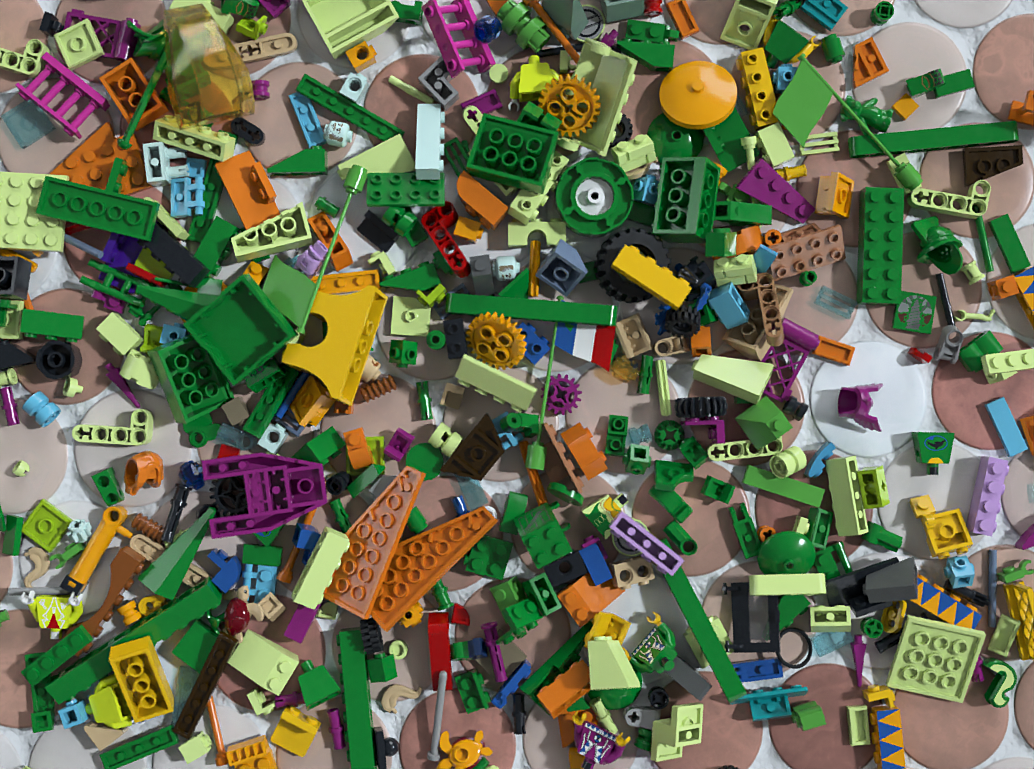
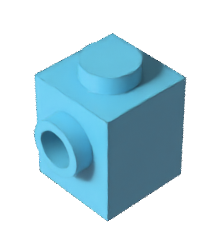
[58,699,90,729]

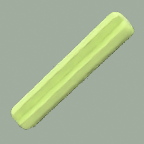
[655,360,672,416]

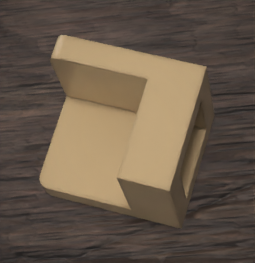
[440,383,466,410]
[258,592,287,622]

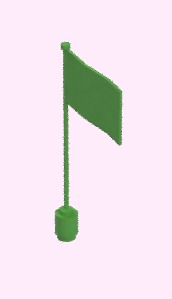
[772,53,923,191]
[262,165,368,334]

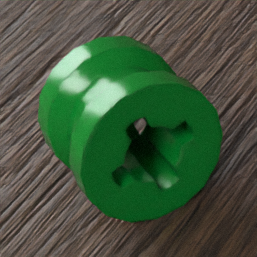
[860,616,883,638]

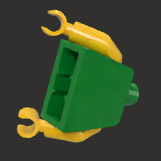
[763,15,821,69]

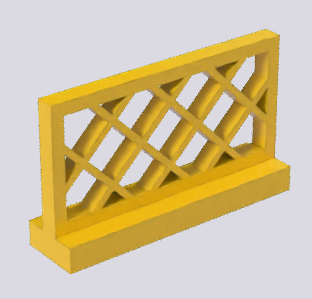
[1003,580,1034,661]

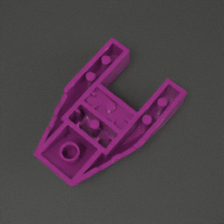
[202,453,328,539]

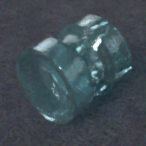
[628,424,652,445]

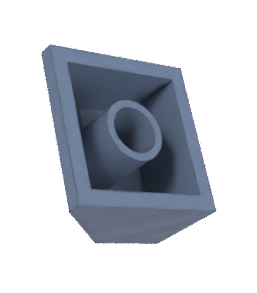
[535,239,588,297]

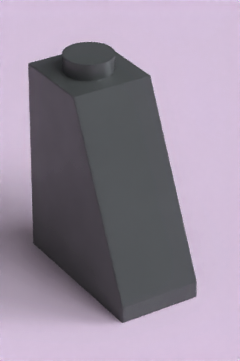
[470,254,495,296]
[863,557,918,603]
[664,655,712,701]

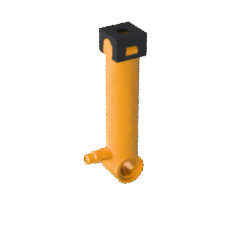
[59,505,133,596]

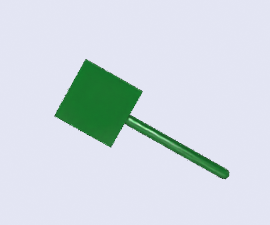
[155,277,223,295]

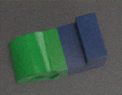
[450,637,488,661]

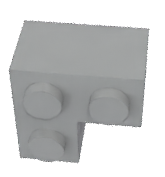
[418,56,459,111]

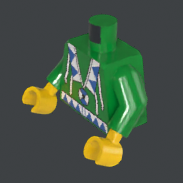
[622,612,677,674]

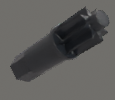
[943,579,990,607]

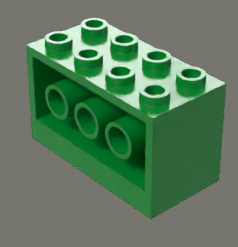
[652,157,721,244]

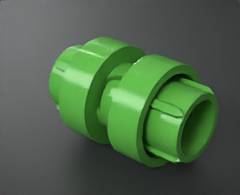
[497,0,551,53]

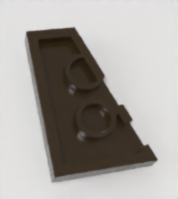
[962,145,1023,187]

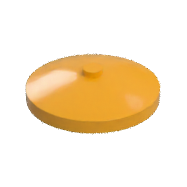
[659,61,737,129]

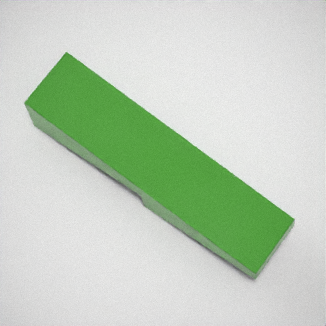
[742,464,825,508]

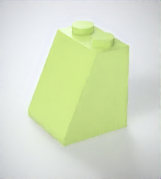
[588,636,640,690]

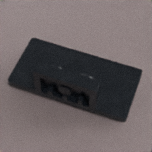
[825,557,899,618]

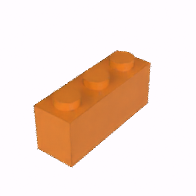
[537,659,591,720]

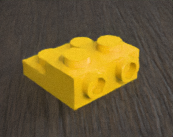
[921,508,973,560]

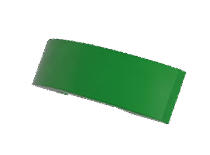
[24,652,55,733]

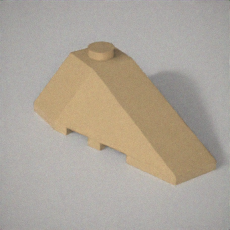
[722,284,793,362]

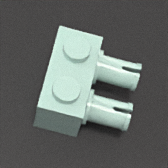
[143,142,189,186]

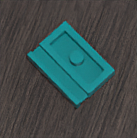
[800,0,848,31]

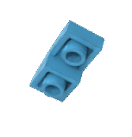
[753,244,778,274]
[804,442,836,478]

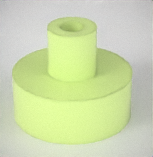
[63,377,83,397]

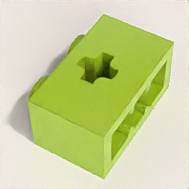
[857,465,890,509]

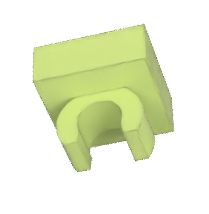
[559,50,577,74]

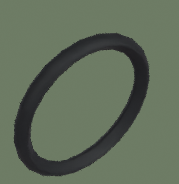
[775,627,813,669]

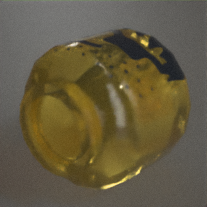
[610,355,640,384]

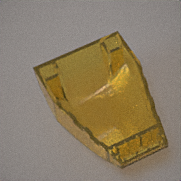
[163,3,255,130]

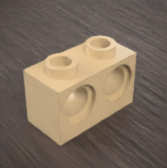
[608,556,655,590]

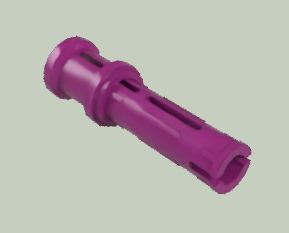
[481,621,508,682]

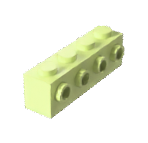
[153,115,236,162]
[507,151,569,226]
[825,456,869,536]
[291,526,350,610]

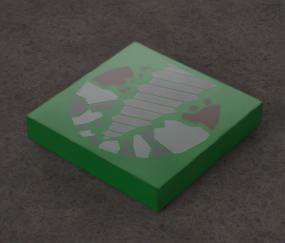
[891,291,937,335]

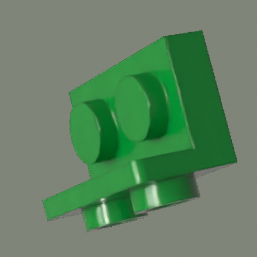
[454,669,491,714]

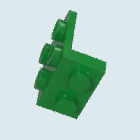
[495,598,543,645]

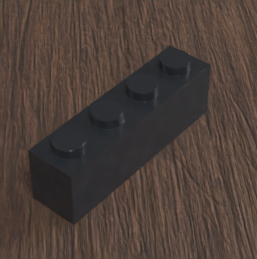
[137,222,211,288]

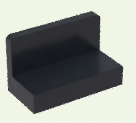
[357,210,400,253]

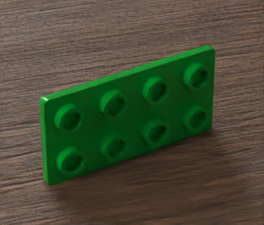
[702,107,760,173]
[367,172,445,207]

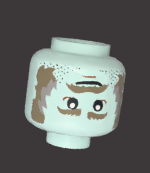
[323,121,353,148]
[493,256,520,281]

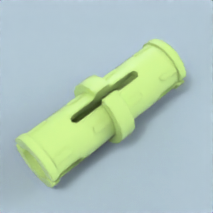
[589,697,618,734]

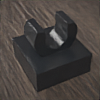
[39,11,64,37]

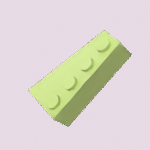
[231,202,313,263]

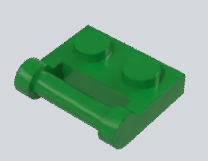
[814,541,853,581]

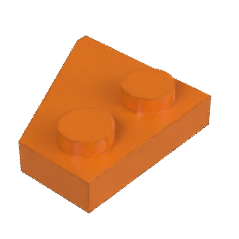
[853,37,889,89]
[558,704,598,748]

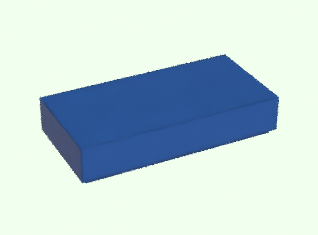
[579,543,613,586]

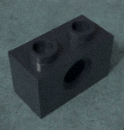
[443,318,468,360]
[543,548,588,588]

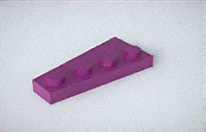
[735,158,815,224]

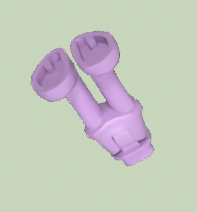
[293,240,328,280]

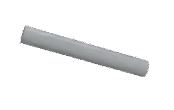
[8,587,69,596]

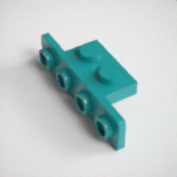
[730,685,808,722]

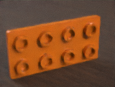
[215,151,280,230]

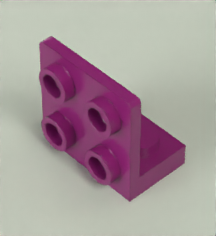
[681,416,725,444]

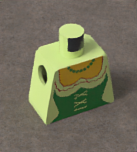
[581,493,629,539]

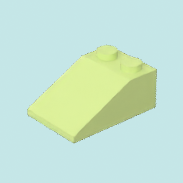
[228,629,299,696]

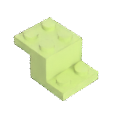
[651,702,703,762]

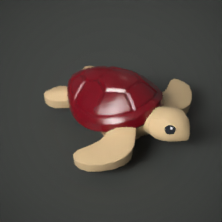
[223,585,264,644]

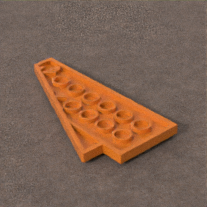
[50,122,153,196]
[323,466,426,619]
[370,506,498,632]

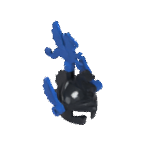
[655,256,716,336]

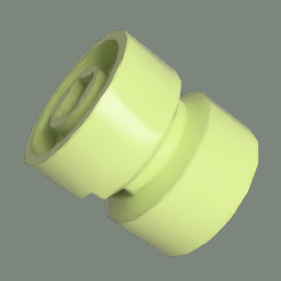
[428,422,464,458]
[769,446,807,479]

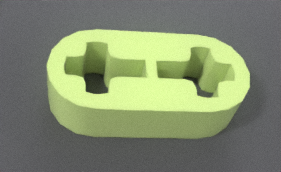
[463,105,483,135]

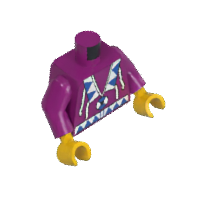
[572,711,631,769]

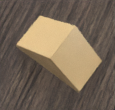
[84,721,129,752]

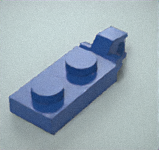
[491,659,531,709]

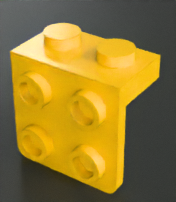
[584,611,631,649]
[271,706,322,757]

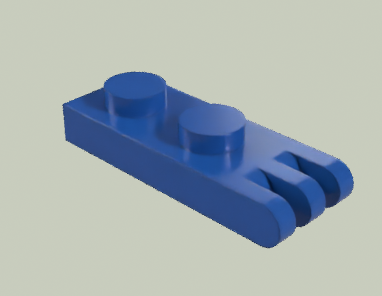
[732,657,783,683]

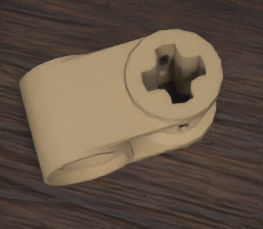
[652,335,691,357]

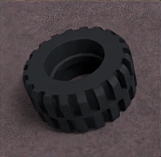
[594,228,672,303]

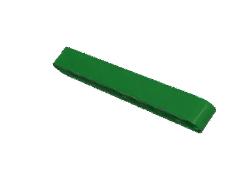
[848,121,1019,158]
[445,293,618,326]
[660,537,747,703]

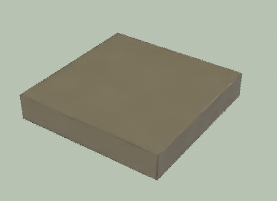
[475,629,527,684]

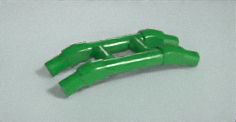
[79,258,153,307]

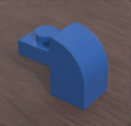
[292,523,321,566]
[207,548,242,593]

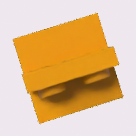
[815,172,854,219]
[290,375,336,427]

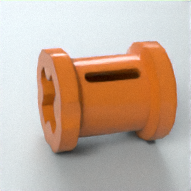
[763,229,782,247]
[757,525,776,542]

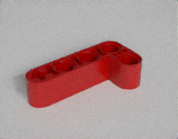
[421,201,471,278]
[428,612,453,691]

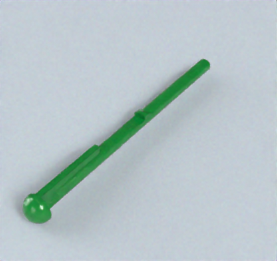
[117,9,191,149]

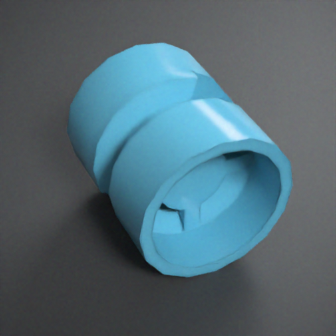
[22,391,61,427]

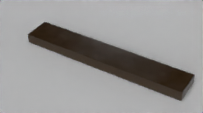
[172,631,239,740]

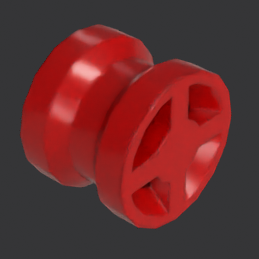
[644,0,663,17]

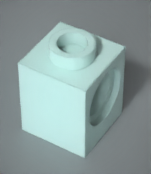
[339,72,369,105]
[257,423,289,454]

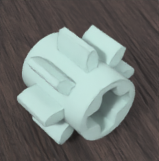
[66,519,93,543]

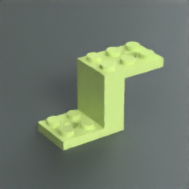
[720,0,778,50]

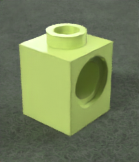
[178,731,212,764]

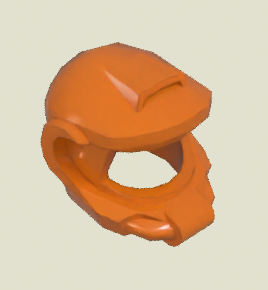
[124,451,164,496]

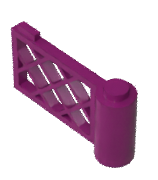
[64,9,141,62]
[761,317,820,402]

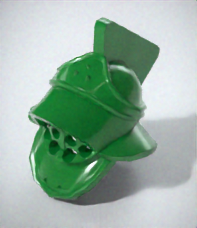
[126,16,189,61]
[911,216,963,275]

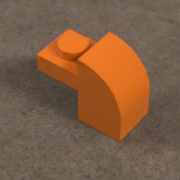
[343,427,375,470]

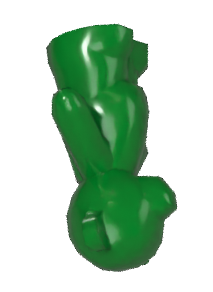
[840,95,894,135]

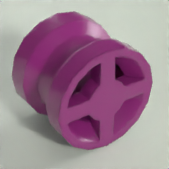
[250,80,270,100]

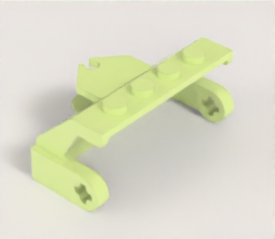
[557,38,638,157]

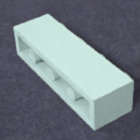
[415,104,445,180]

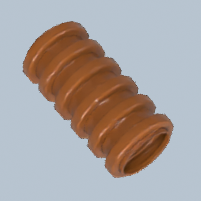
[360,374,397,403]
[131,513,164,544]

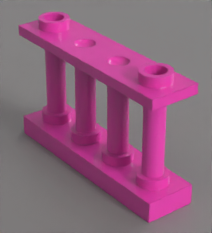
[422,0,496,78]
[15,52,110,139]

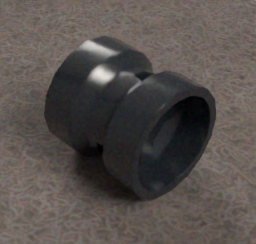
[782,395,809,421]
[326,471,352,496]
[648,686,669,709]

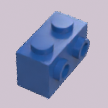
[516,322,551,366]

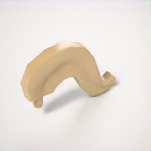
[625,157,658,180]
[24,547,50,588]
[381,684,422,714]

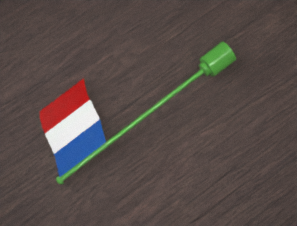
[525,295,616,470]

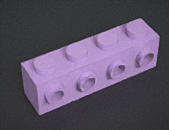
[966,456,1009,537]
[609,510,684,576]

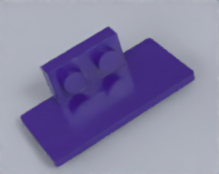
[98,221,164,294]

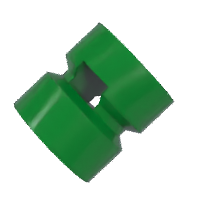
[381,207,418,238]

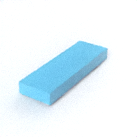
[288,92,327,149]
[984,397,1028,457]

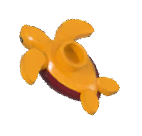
[437,730,493,769]

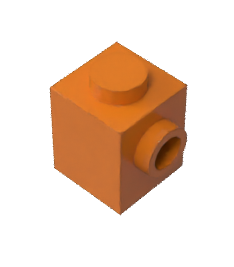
[987,275,1019,301]
[691,326,712,357]

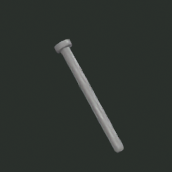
[427,671,447,761]

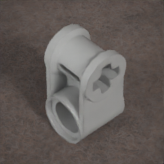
[934,325,964,364]
[622,705,661,730]

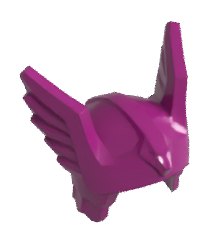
[838,383,883,432]

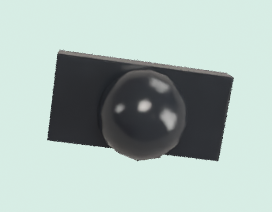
[374,727,399,769]

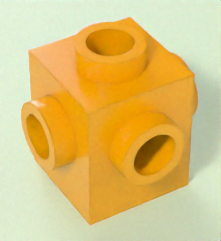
[398,601,424,628]

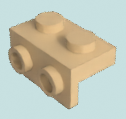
[615,313,653,359]

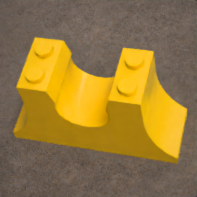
[281,285,388,406]

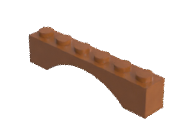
[62,545,146,657]

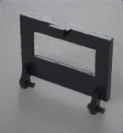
[722,582,781,653]

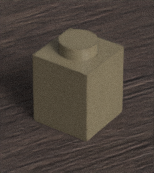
[221,397,251,427]

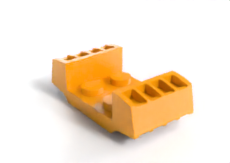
[226,735,278,769]

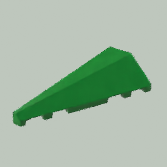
[135,285,219,321]
[138,507,216,600]
[519,621,593,716]

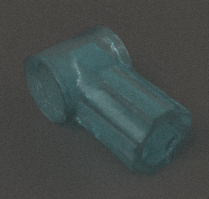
[216,422,257,451]

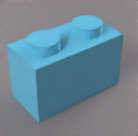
[708,282,750,330]

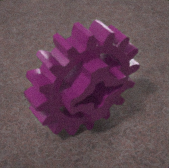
[540,374,582,415]

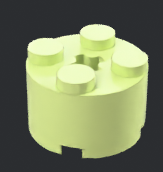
[119,349,159,389]

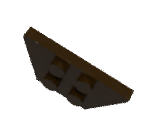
[440,413,506,481]

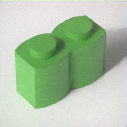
[791,701,826,731]

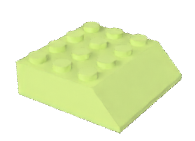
[302,0,399,60]
[455,354,537,413]

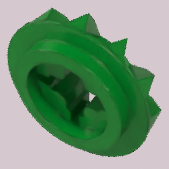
[654,420,685,451]

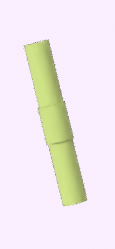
[388,75,435,104]

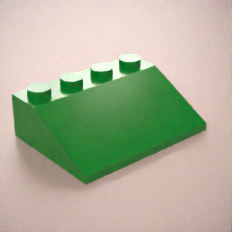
[466,113,559,194]
[147,335,234,424]

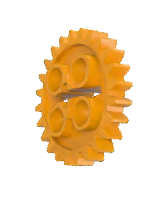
[538,74,601,137]
[466,312,527,370]

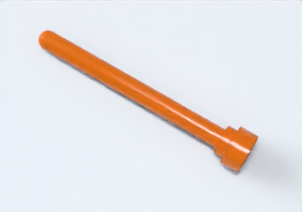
[522,0,580,64]
[276,508,317,584]
[207,696,229,766]

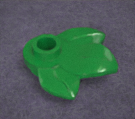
[183,413,222,448]

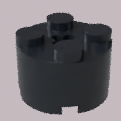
[36,340,82,380]

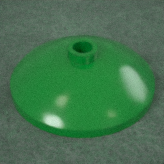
[647,113,704,164]
[757,531,816,575]
[587,667,642,710]

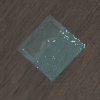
[1,100,56,149]

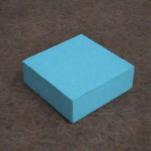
[186,157,207,180]

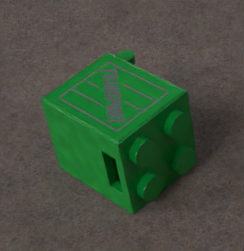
[513,501,573,569]

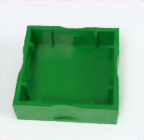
[183,274,299,386]

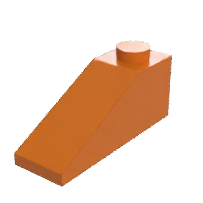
[307,211,353,272]

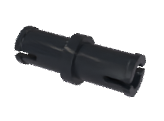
[512,693,527,735]

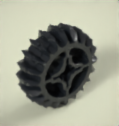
[674,396,727,418]
[209,475,249,516]

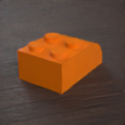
[99,57,169,131]
[457,170,509,231]

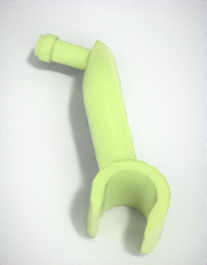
[954,309,995,322]

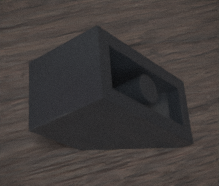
[0,341,36,371]

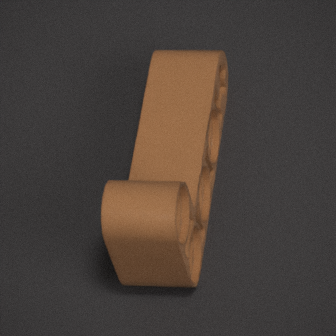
[737,273,784,347]

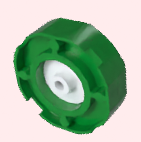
[555,157,634,238]

